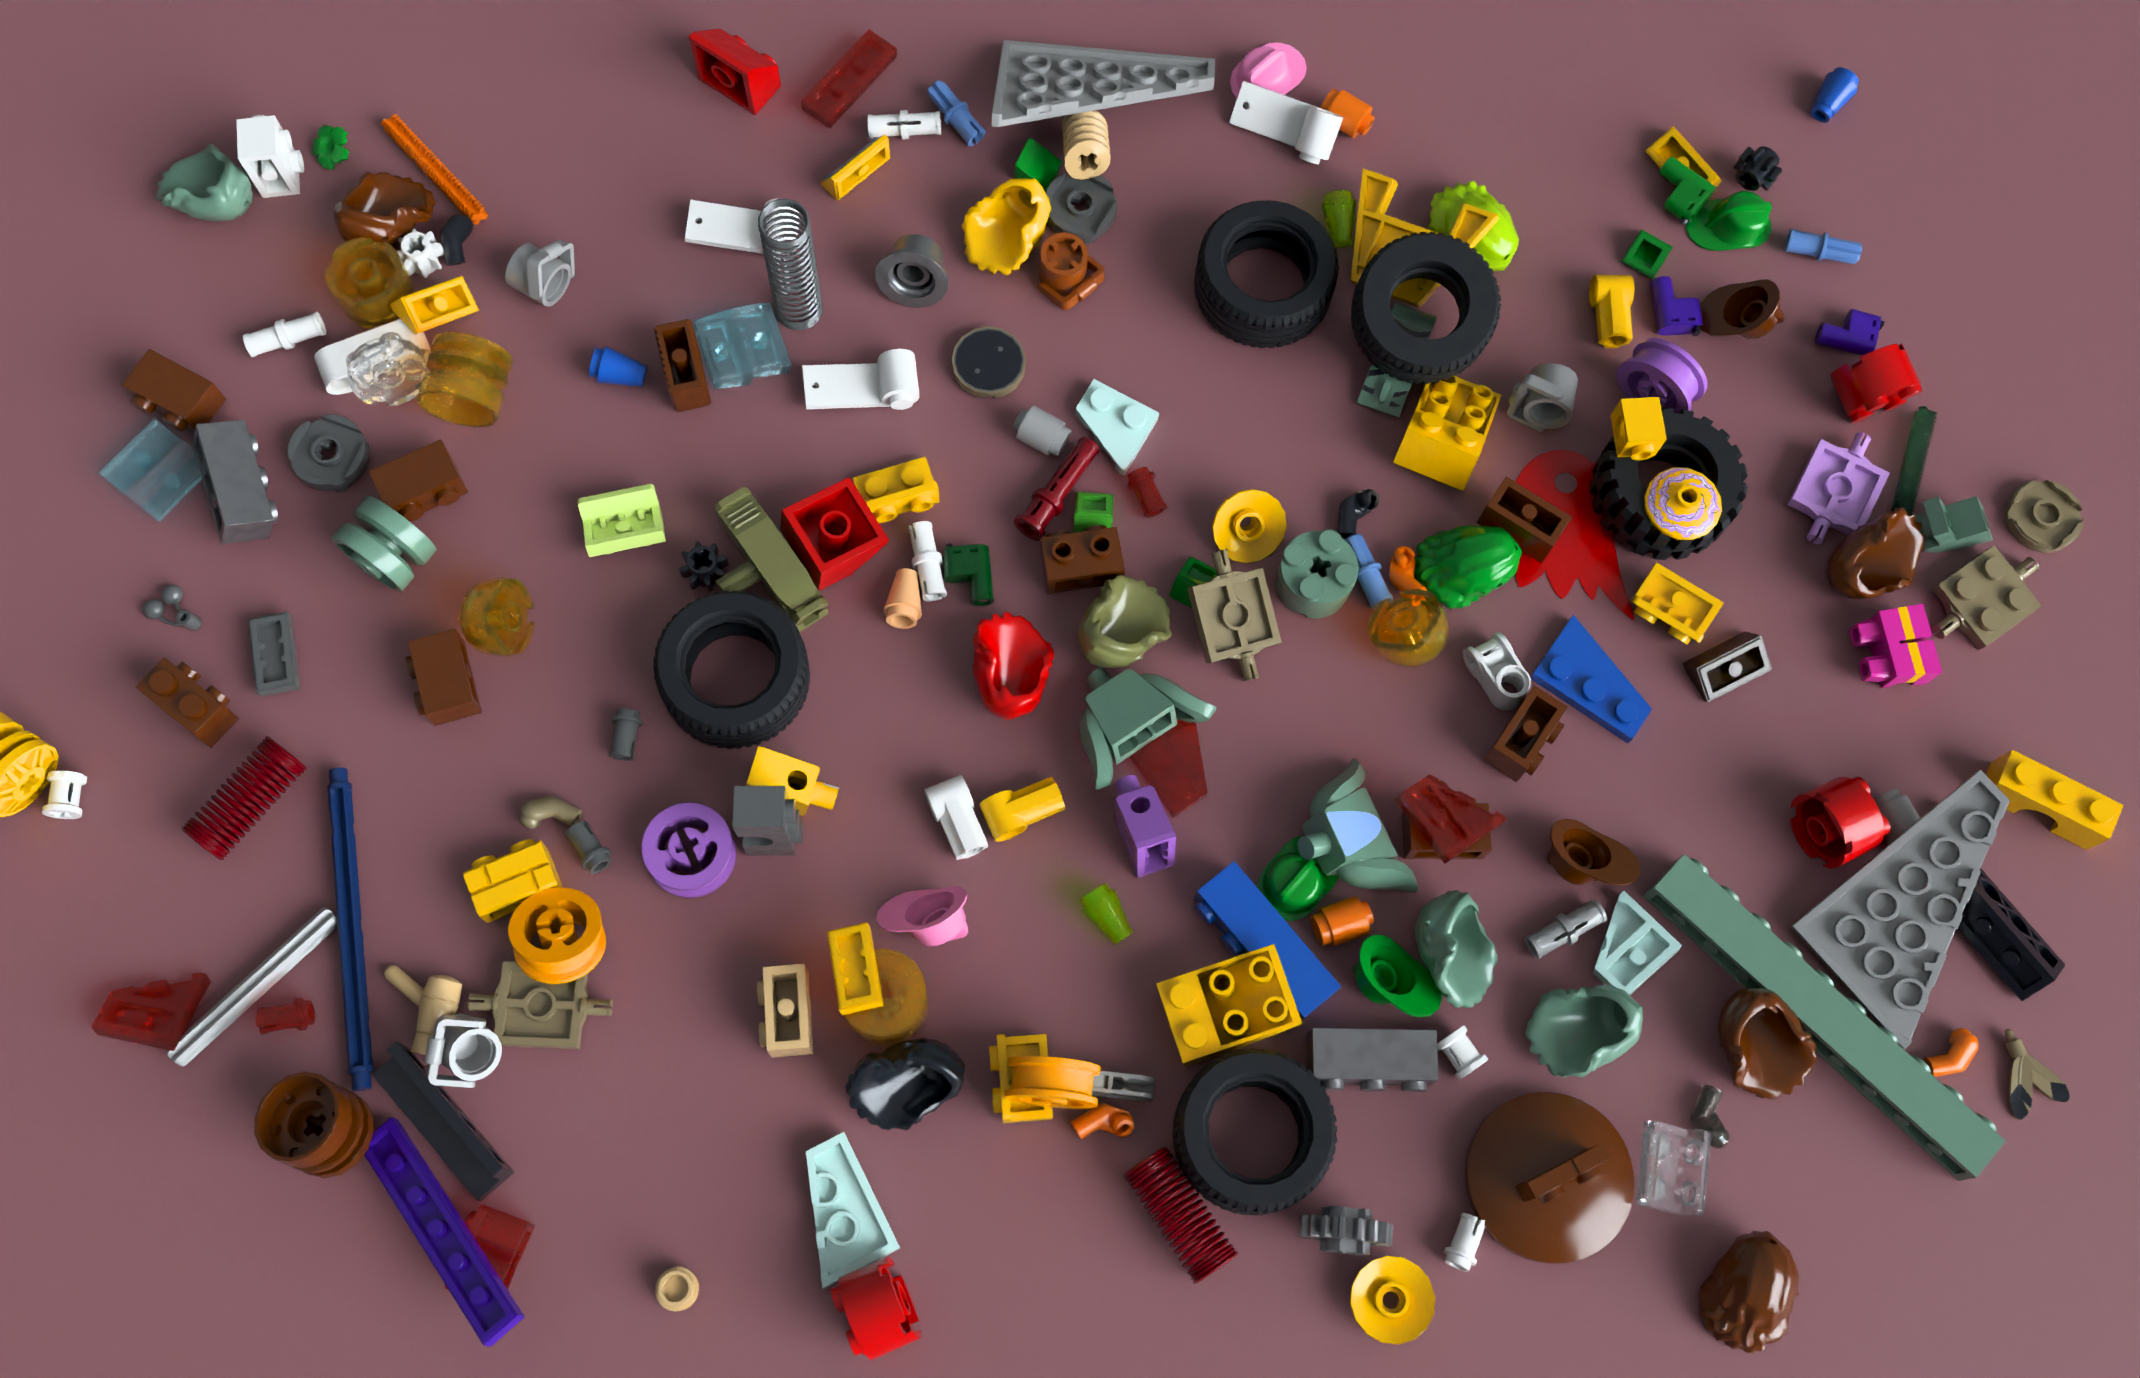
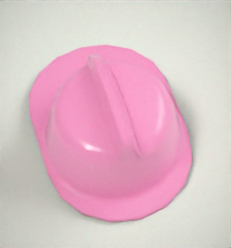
[1230,42,1307,99]
[876,886,968,947]

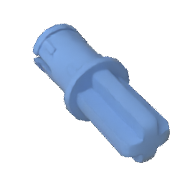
[927,80,986,147]
[1784,228,1862,264]
[1345,534,1393,609]

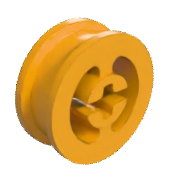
[508,887,606,984]
[1004,1056,1101,1109]

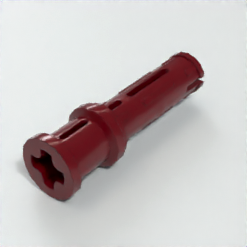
[1014,437,1100,541]

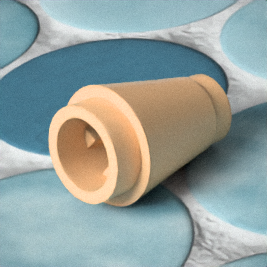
[883,568,922,629]

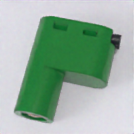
[1659,156,1716,226]

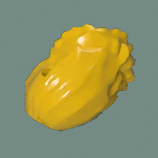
[962,178,1051,275]

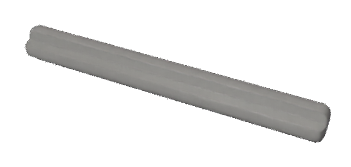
[166,907,338,1066]

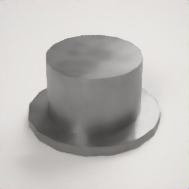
[875,234,949,308]

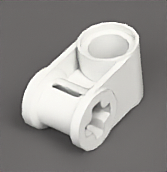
[1463,632,1531,711]

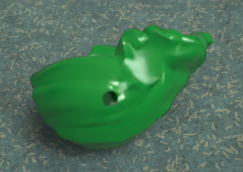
[1414,525,1522,609]

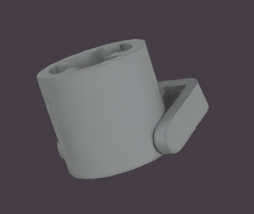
[505,240,575,307]
[1507,363,1578,432]
[424,1013,502,1088]

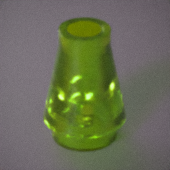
[1321,190,1357,248]
[1079,882,1134,945]

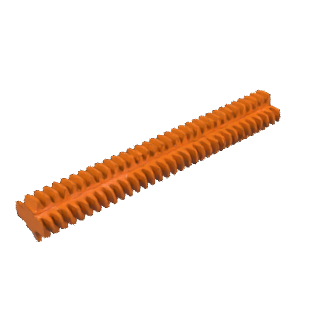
[381,114,489,225]

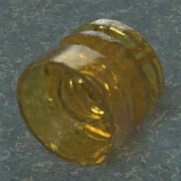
[417,332,513,427]
[844,948,929,1047]

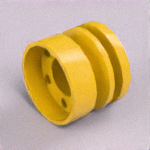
[0,711,59,817]

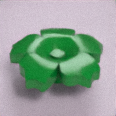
[312,124,350,170]

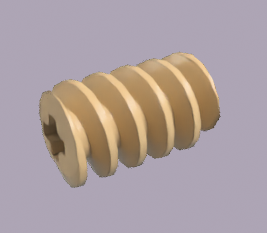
[1062,110,1111,180]

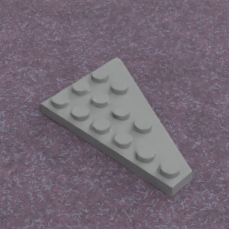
[991,40,1215,127]
[1790,770,2010,1049]

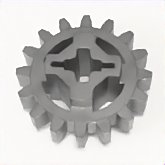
[1299,1206,1393,1256]

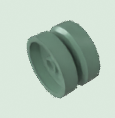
[331,495,437,593]

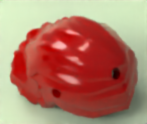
[972,612,1054,720]

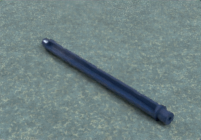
[327,768,374,1091]

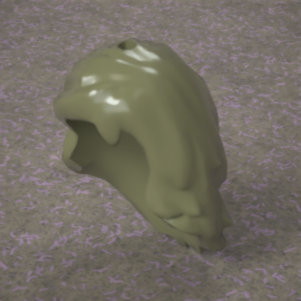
[1076,575,1172,669]

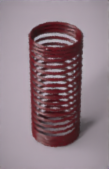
[181,736,307,860]
[1123,1146,1238,1284]

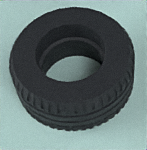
[1351,232,1501,384]

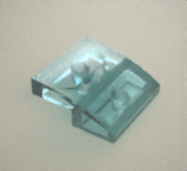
[693,302,792,389]
[99,418,202,522]

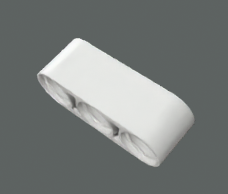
[314,319,433,395]

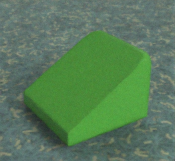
[1073,492,1114,533]

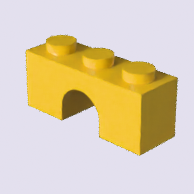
[1986,750,2123,850]

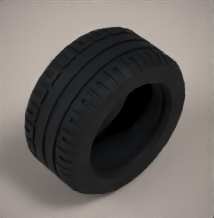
[1194,200,1339,348]
[653,590,810,749]
[1172,1048,1337,1216]

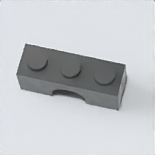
[732,786,803,856]

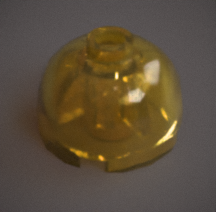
[458,577,534,656]
[1367,589,1449,667]

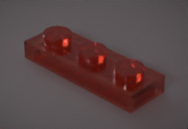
[801,29,897,129]

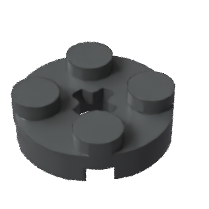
[1046,173,1117,244]
[287,414,370,492]

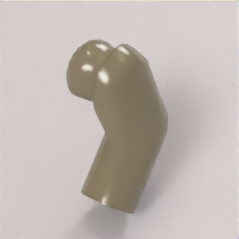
[519,795,583,829]

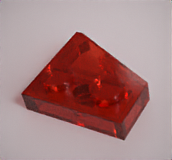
[1130,720,1208,818]
[1395,774,1507,864]
[91,972,211,1051]

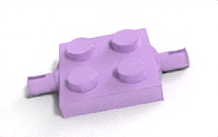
[1787,432,1890,544]

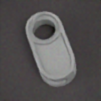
[1092,1071,1155,1101]

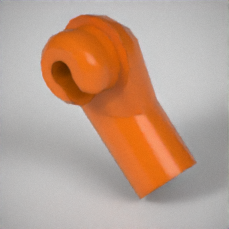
[1389,546,1427,603]
[1923,1028,1978,1077]
[1070,1103,1135,1140]

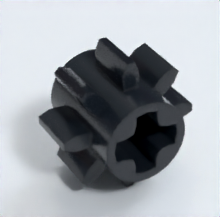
[1733,146,1782,191]
[679,542,729,592]

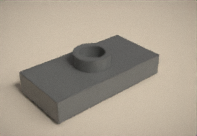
[248,612,301,697]

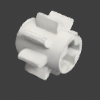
[394,229,444,278]

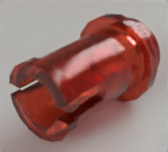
[1127,467,1167,518]
[256,998,315,1034]

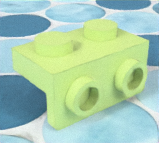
[577,484,666,557]

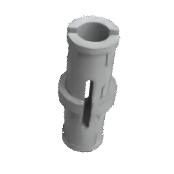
[1524,899,1607,960]

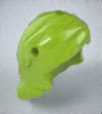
[1428,181,1519,271]

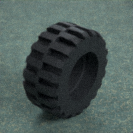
[1590,408,1748,560]

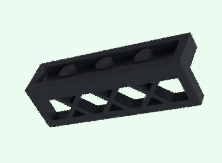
[1958,868,2065,1001]
[372,1041,514,1202]

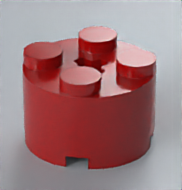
[1829,343,1923,424]
[1790,777,1890,869]
[831,1256,921,1360]

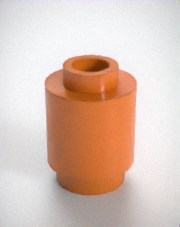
[1320,88,1375,139]
[1310,896,1374,947]

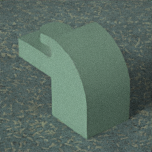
[1915,496,1993,553]

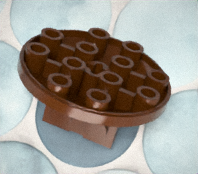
[1465,1092,1634,1264]

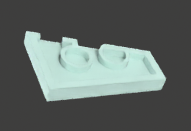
[806,1132,900,1289]

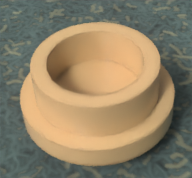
[655,1267,699,1311]

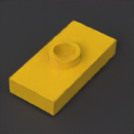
[827,922,884,1015]

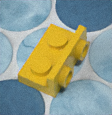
[853,456,940,523]

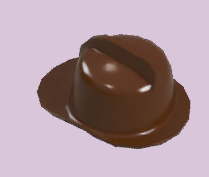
[1700,279,1784,339]
[1546,818,1640,886]

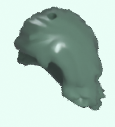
[155,143,253,222]
[1414,890,1498,1008]
[1525,985,1643,1079]

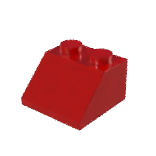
[689,29,781,115]
[780,477,889,591]

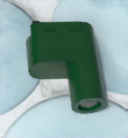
[942,543,994,606]

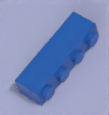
[1194,861,1341,1021]

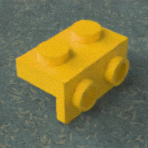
[1631,562,1724,645]
[989,1034,1053,1123]

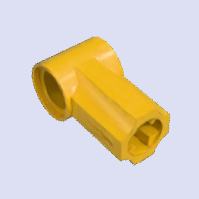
[1589,274,1634,348]
[979,776,1065,842]

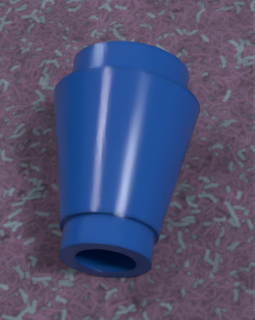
[1810,67,1859,123]
[589,346,648,387]

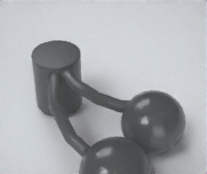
[143,584,202,631]

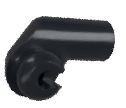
[440,214,473,266]

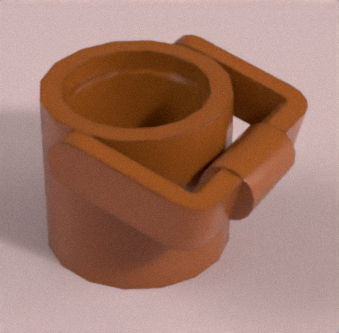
[1037,232,1105,310]

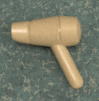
[384,965,462,1055]

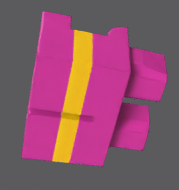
[1849,603,1943,688]

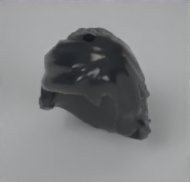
[846,1037,965,1131]

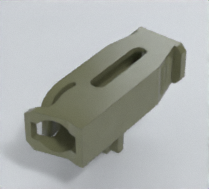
[714,487,829,633]

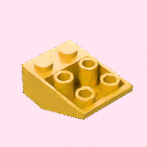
[1393,376,1502,491]
[1156,944,1302,1067]

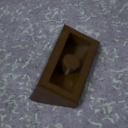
[1683,632,1772,703]

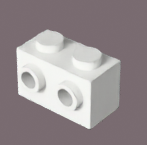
[236,115,304,198]

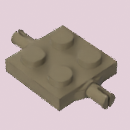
[1931,545,2042,650]
[1187,549,1282,681]
[468,961,613,1050]

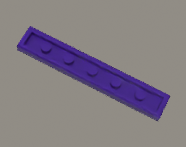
[364,1117,525,1347]

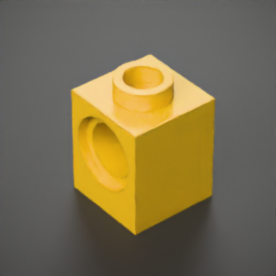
[1610,397,1667,460]

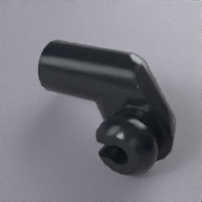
[1337,489,1379,539]

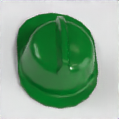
[1686,191,1772,251]
[1257,835,1338,921]
[1352,934,1442,1018]

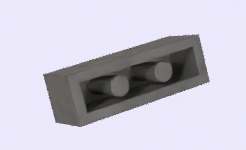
[192,420,278,545]
[1307,1028,1439,1092]

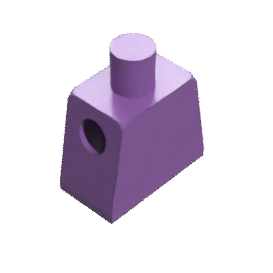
[1114,775,1176,878]

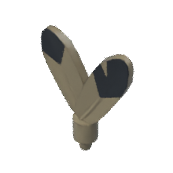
[2004,1029,2070,1120]

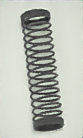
[758,199,823,330]

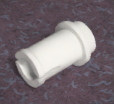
[1443,1213,1486,1272]

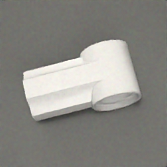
[924,775,988,860]

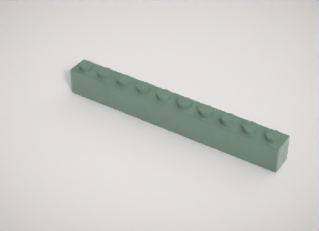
[1642,854,2006,1181]

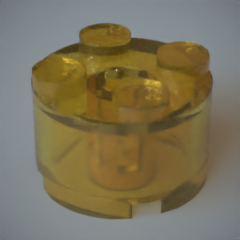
[325,237,414,328]

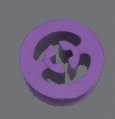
[1617,338,1707,413]
[642,803,736,898]

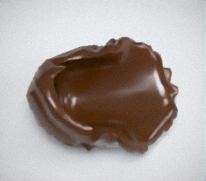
[334,171,435,251]
[1827,507,1925,599]
[1718,988,1817,1100]
[1699,1231,1799,1353]

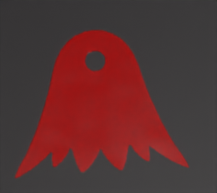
[1515,450,1634,620]

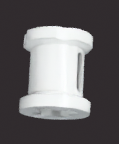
[42,771,87,819]
[1437,1025,1489,1080]

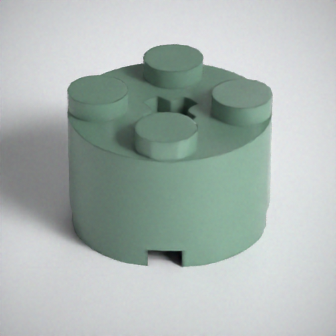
[1275,530,1359,619]

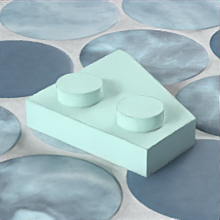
[1075,379,1159,476]
[1593,891,1682,995]

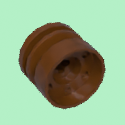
[254,1071,374,1178]

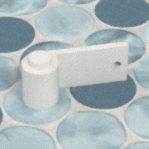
[1229,81,1343,164]
[685,199,801,259]
[802,349,920,410]

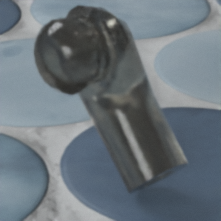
[1690,1084,1730,1149]

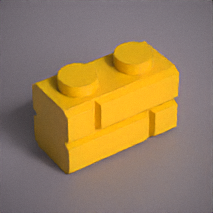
[463,839,563,923]

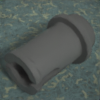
[609,708,643,761]
[565,821,612,874]

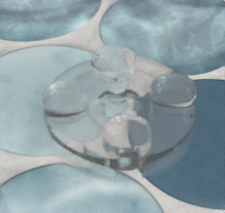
[346,332,428,406]

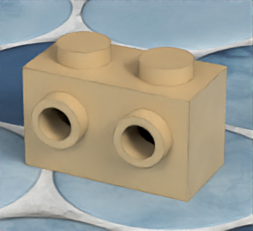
[757,964,813,1058]

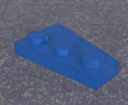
[1530,615,1652,743]

